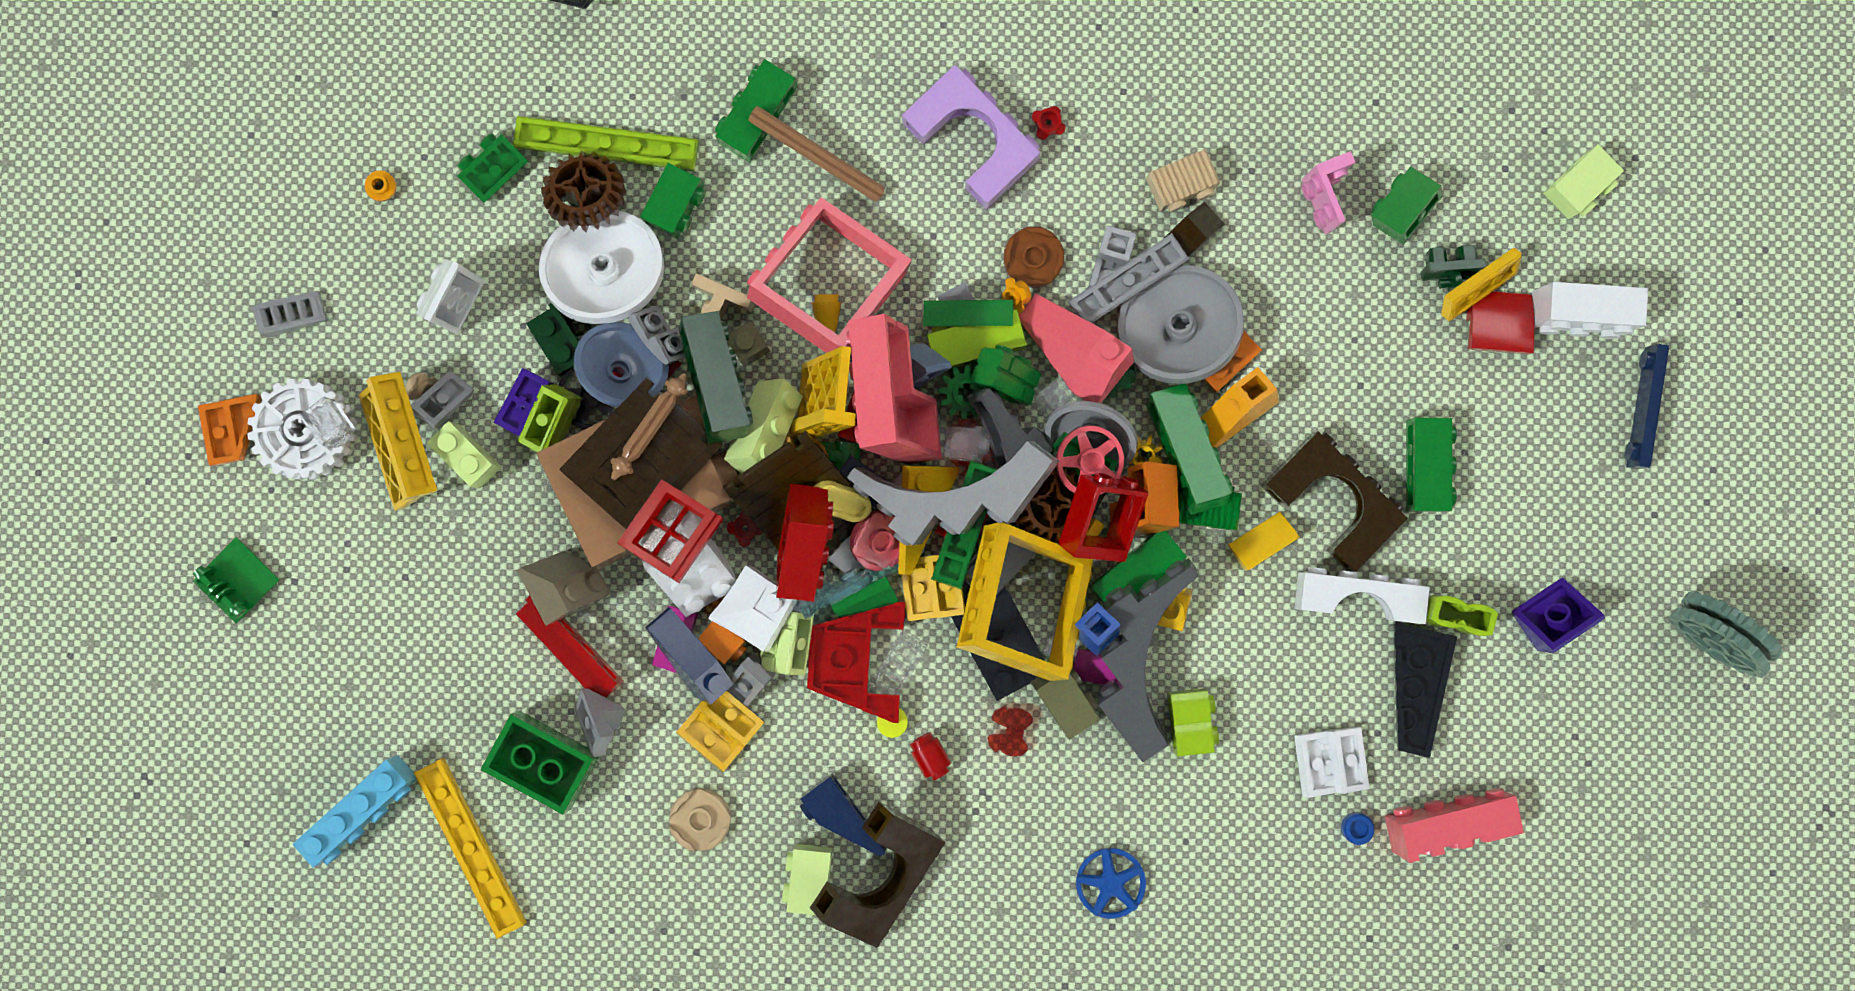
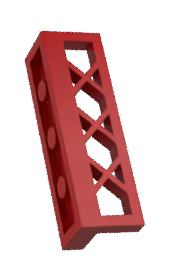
[516,595,624,698]

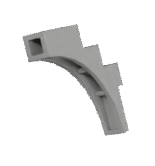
[847,441,1060,546]

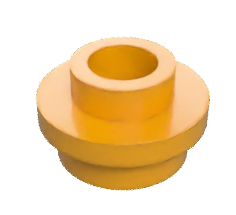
[364,170,396,202]

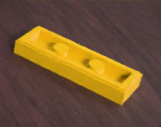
[1441,248,1522,321]

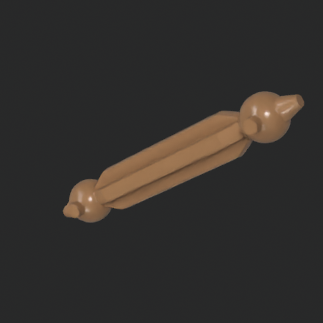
[611,373,688,481]

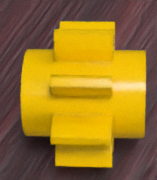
[1129,435,1163,465]

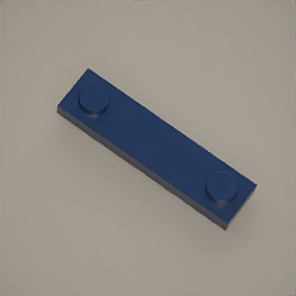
[1625,344,1669,469]

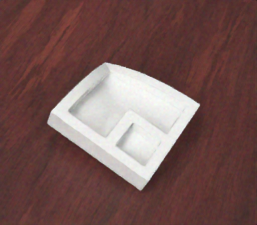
[708,565,798,652]

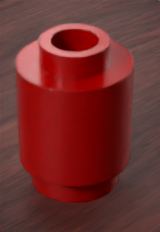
[909,732,952,781]

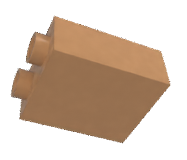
[536,390,741,569]

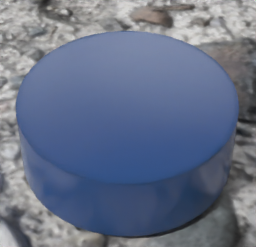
[1341,812,1375,845]

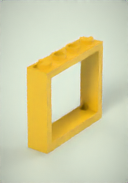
[956,522,1093,681]

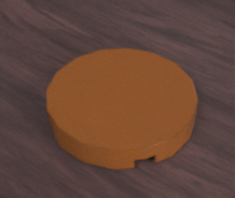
[1003,226,1064,288]

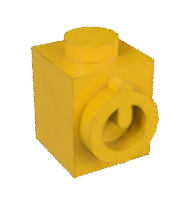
[1157,587,1193,631]

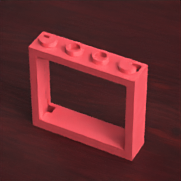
[747,197,912,353]

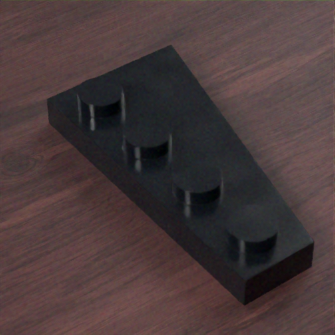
[1393,622,1457,758]

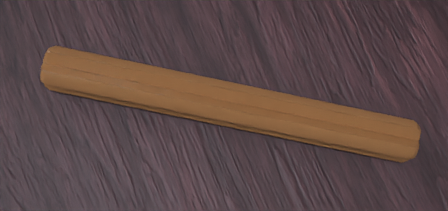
[748,106,885,201]

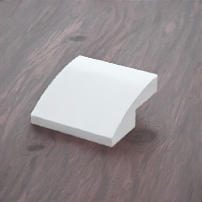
[1294,727,1370,798]

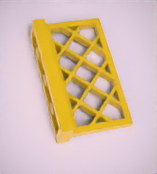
[788,346,856,438]
[358,371,437,511]

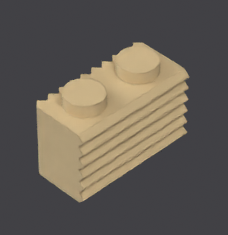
[1146,149,1220,213]

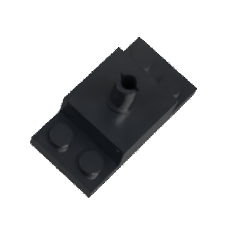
[951,579,1045,701]

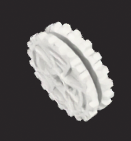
[247,379,357,480]

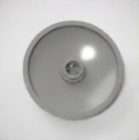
[1118,265,1244,384]

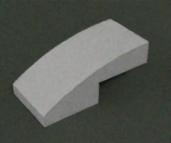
[1088,225,1137,288]

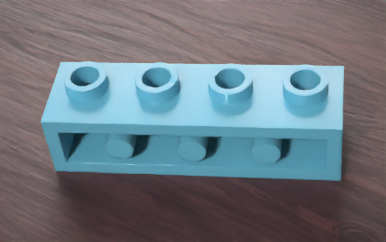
[292,755,417,868]

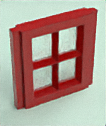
[617,479,724,583]

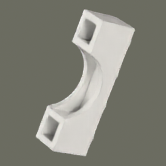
[1294,567,1430,624]

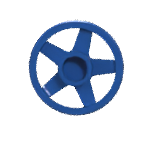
[1076,848,1146,919]

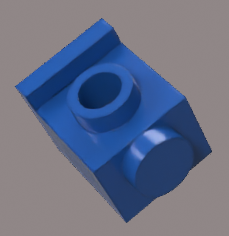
[1075,602,1121,656]

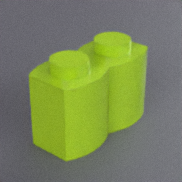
[1426,595,1498,636]
[1167,688,1219,757]

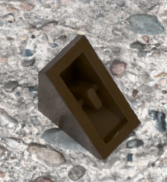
[1163,202,1225,257]

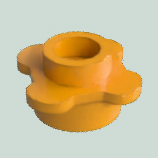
[1002,277,1031,313]

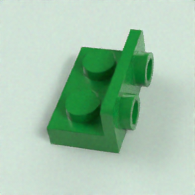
[456,132,528,203]

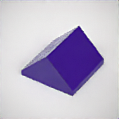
[1512,577,1605,653]

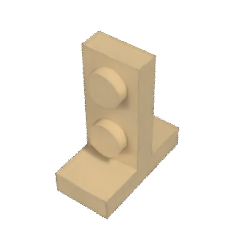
[691,273,755,321]

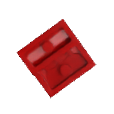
[1466,291,1534,355]

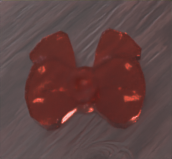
[987,706,1033,757]

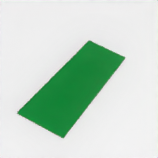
[923,300,1013,326]

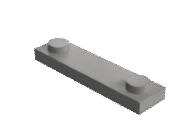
[1068,233,1189,323]

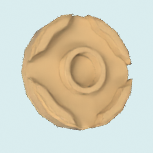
[669,788,731,851]

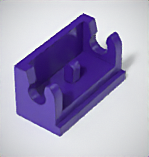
[493,368,554,436]

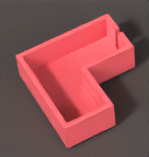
[846,314,942,464]

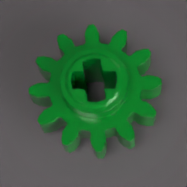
[937,365,984,420]

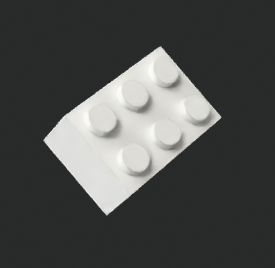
[1530,282,1648,339]
[638,511,737,617]

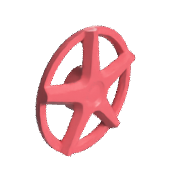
[1056,425,1124,495]

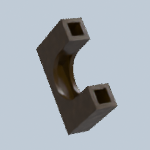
[1261,431,1408,572]
[810,802,946,948]

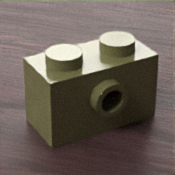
[1030,668,1100,740]

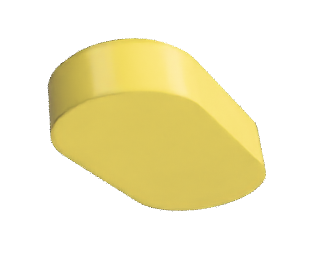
[814,480,872,522]

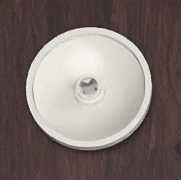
[539,211,664,324]

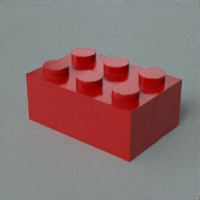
[776,484,834,602]

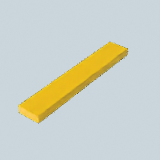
[414,758,527,939]

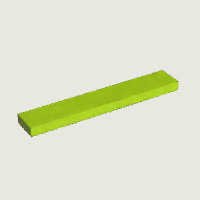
[513,116,699,172]

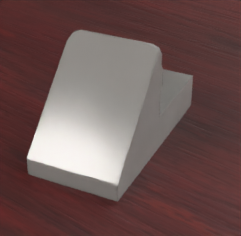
[411,371,474,429]
[727,654,775,707]
[575,688,625,757]

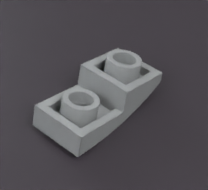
[628,305,686,365]

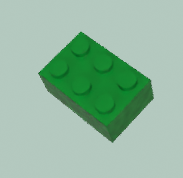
[480,711,600,815]

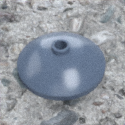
[574,322,669,407]

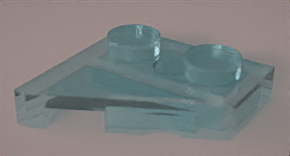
[800,568,873,619]

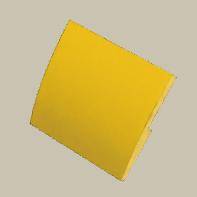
[901,555,965,621]
[676,691,765,773]

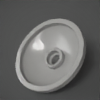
[1045,401,1138,472]

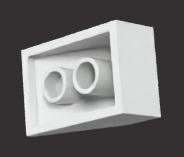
[416,259,485,334]

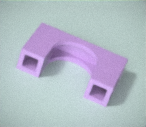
[902,65,1040,210]

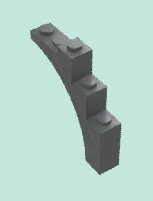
[965,388,1053,595]
[1098,558,1199,762]

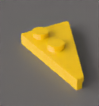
[898,466,959,575]

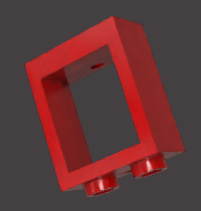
[1058,472,1149,562]

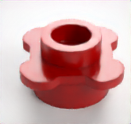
[1031,106,1066,140]
[727,511,763,547]

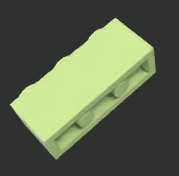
[724,378,803,473]

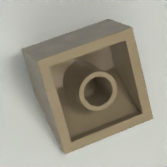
[517,551,611,626]

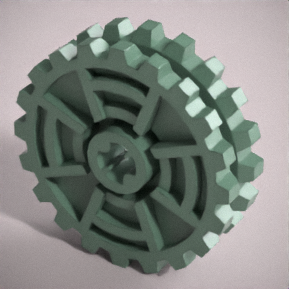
[1669,592,1783,678]

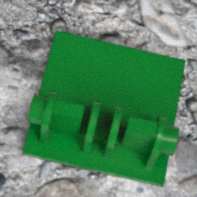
[193,537,280,624]

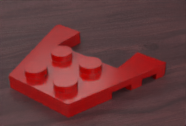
[807,602,905,723]

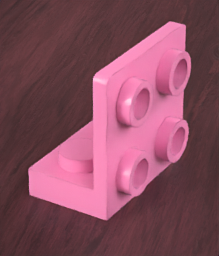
[1301,151,1356,234]

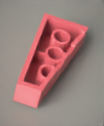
[1385,788,1524,863]

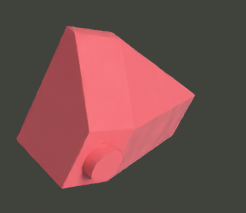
[1018,293,1134,403]

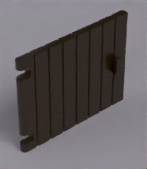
[559,377,723,529]
[723,431,873,549]

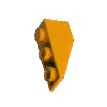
[1200,367,1279,448]

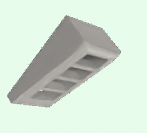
[252,291,328,338]

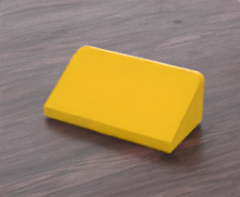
[1228,511,1300,571]

